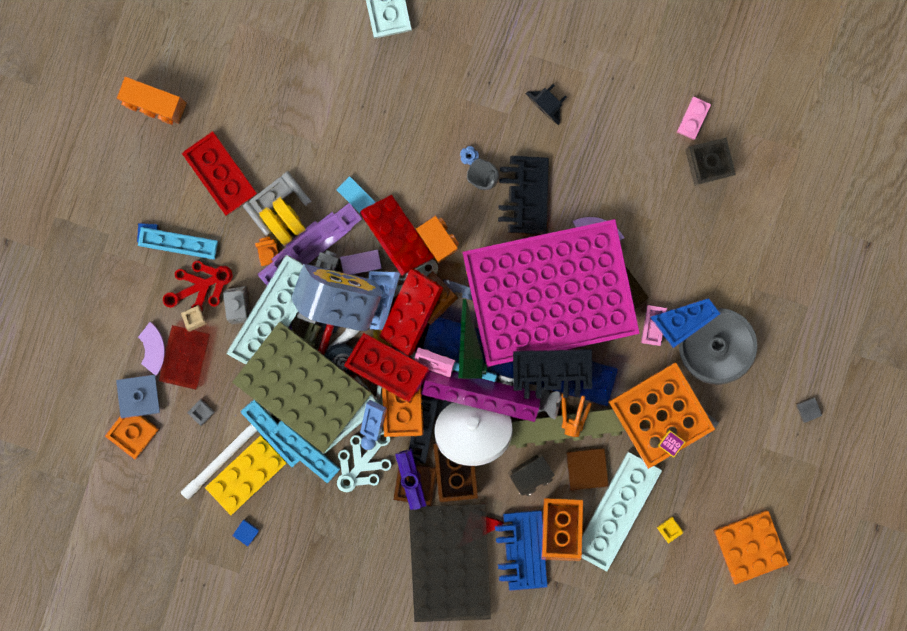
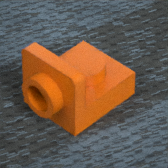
[255,237,279,267]

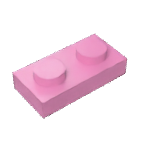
[677,97,711,140]
[641,305,667,346]
[415,348,455,377]

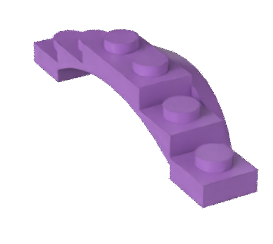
[258,203,362,285]

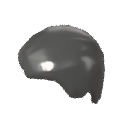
[467,158,499,190]

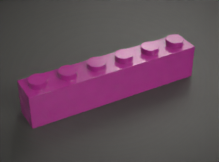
[422,371,541,422]

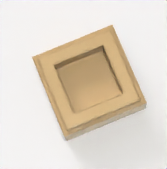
[181,305,207,332]

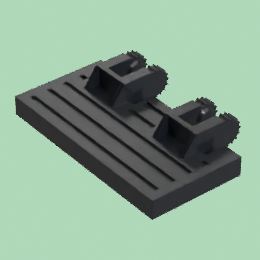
[498,156,549,235]
[513,349,592,399]

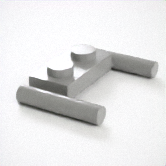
[243,171,312,236]

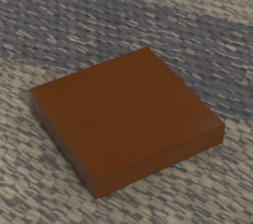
[566,448,609,491]
[393,464,436,506]

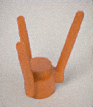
[562,393,592,437]

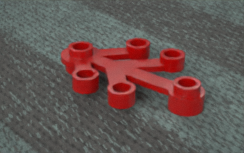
[163,261,233,312]

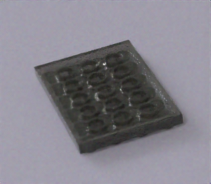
[409,503,491,622]

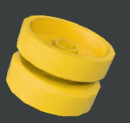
[259,197,306,246]

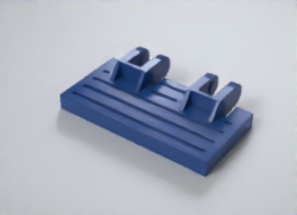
[495,510,547,591]

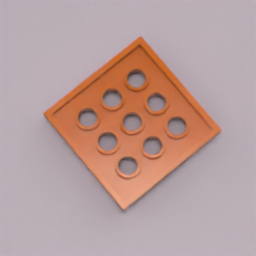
[608,362,715,469]

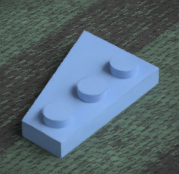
[369,271,400,330]

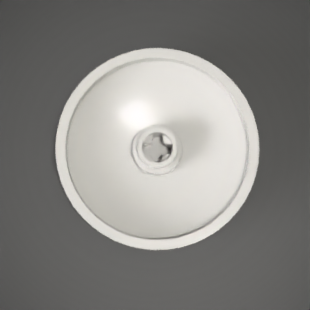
[435,402,513,466]

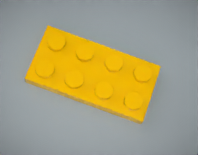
[205,435,287,515]

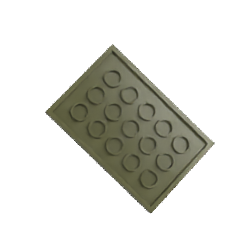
[232,321,372,453]

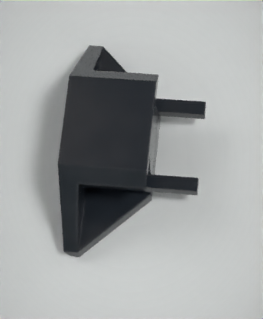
[525,84,567,125]

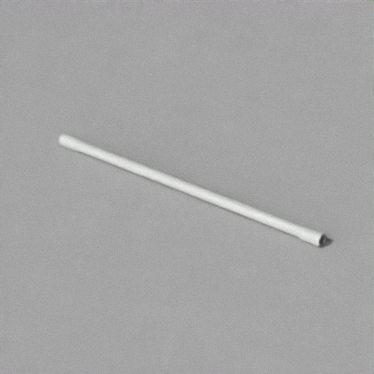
[181,328,359,500]

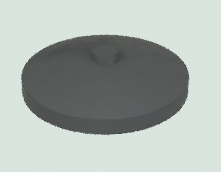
[679,308,757,385]

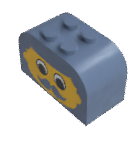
[291,264,383,331]

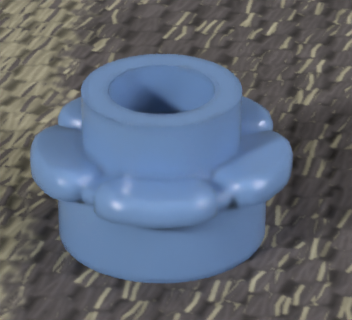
[460,146,479,165]

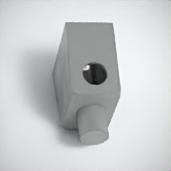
[224,286,250,324]

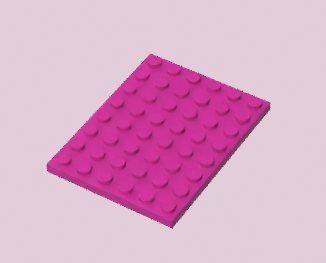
[462,219,640,367]

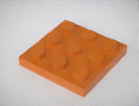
[713,510,789,585]

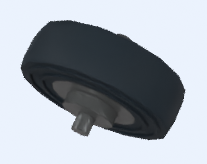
[325,344,354,375]

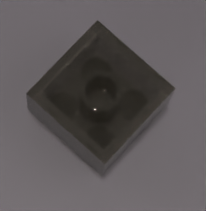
[685,137,736,186]
[508,452,555,496]

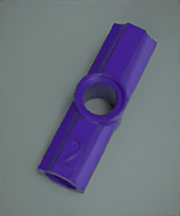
[395,449,427,510]

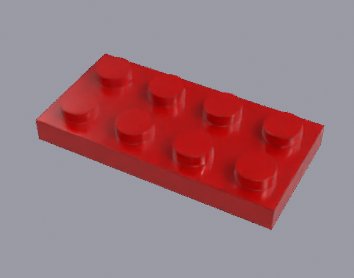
[181,131,257,216]
[360,195,434,276]
[379,269,444,356]
[344,333,430,404]

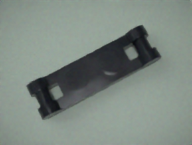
[409,395,438,464]

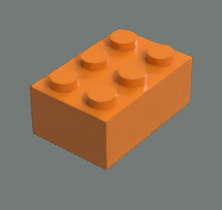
[117,77,187,125]
[416,215,458,264]
[541,498,583,561]

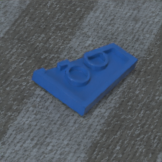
[650,298,720,348]

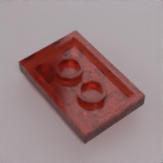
[159,325,210,390]

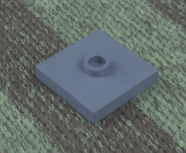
[116,375,160,419]

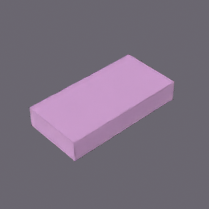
[340,250,382,275]

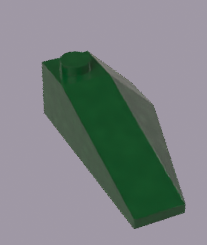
[458,299,487,379]

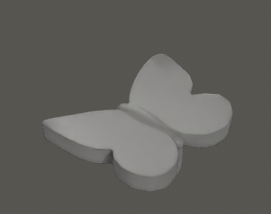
[538,387,562,419]

